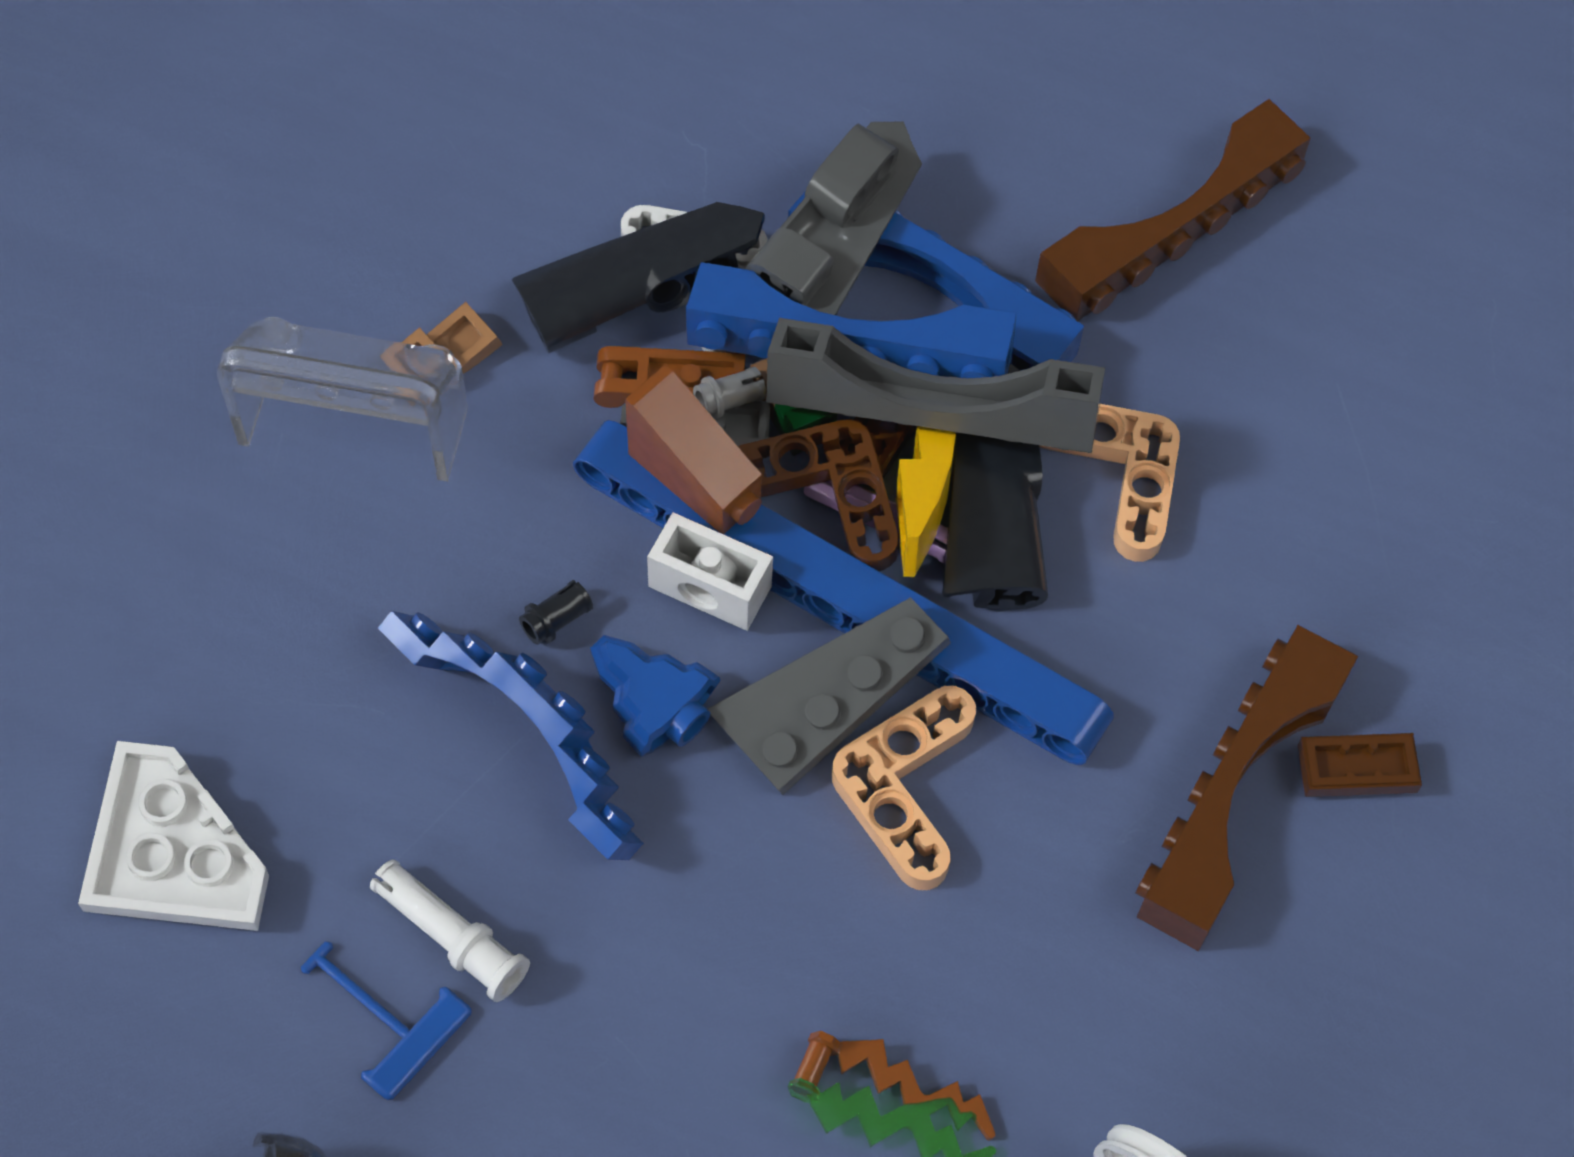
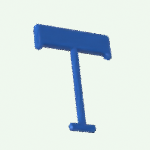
[301,941,472,1100]

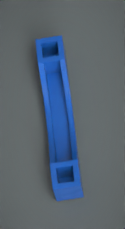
[788,192,1084,370]
[686,262,1017,378]

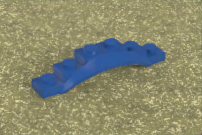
[378,611,644,860]

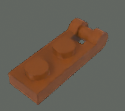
[593,346,745,408]

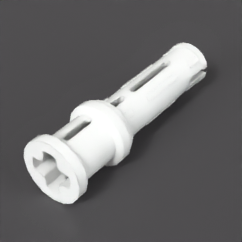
[370,859,530,1002]

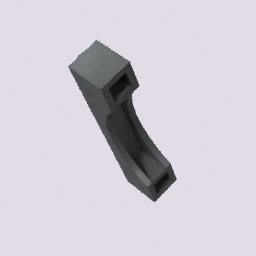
[766,318,1105,453]

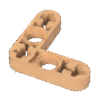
[1039,404,1180,562]
[832,686,976,890]

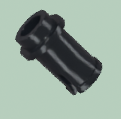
[519,580,593,645]

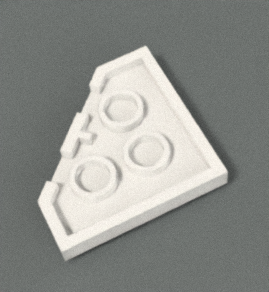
[78,741,269,931]

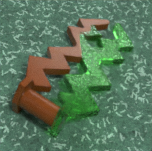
[787,1030,996,1157]

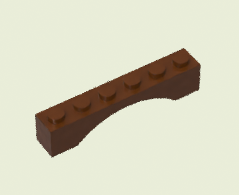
[1035,99,1311,322]
[1135,625,1358,951]

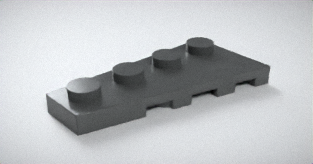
[708,597,951,795]

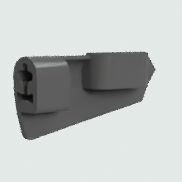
[745,121,922,315]

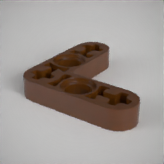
[738,419,899,571]

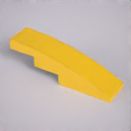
[895,426,956,577]

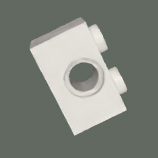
[647,512,773,631]

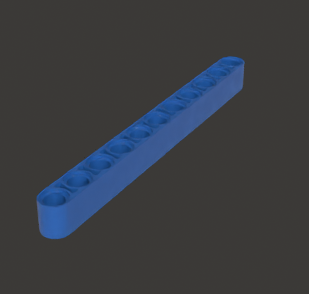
[573,420,1114,765]

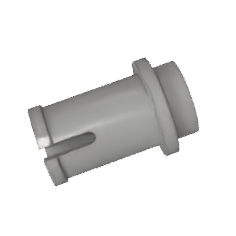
[693,367,766,419]

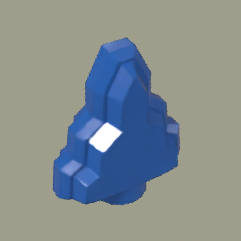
[590,635,721,757]

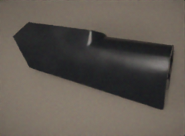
[512,202,765,353]
[942,363,1048,609]

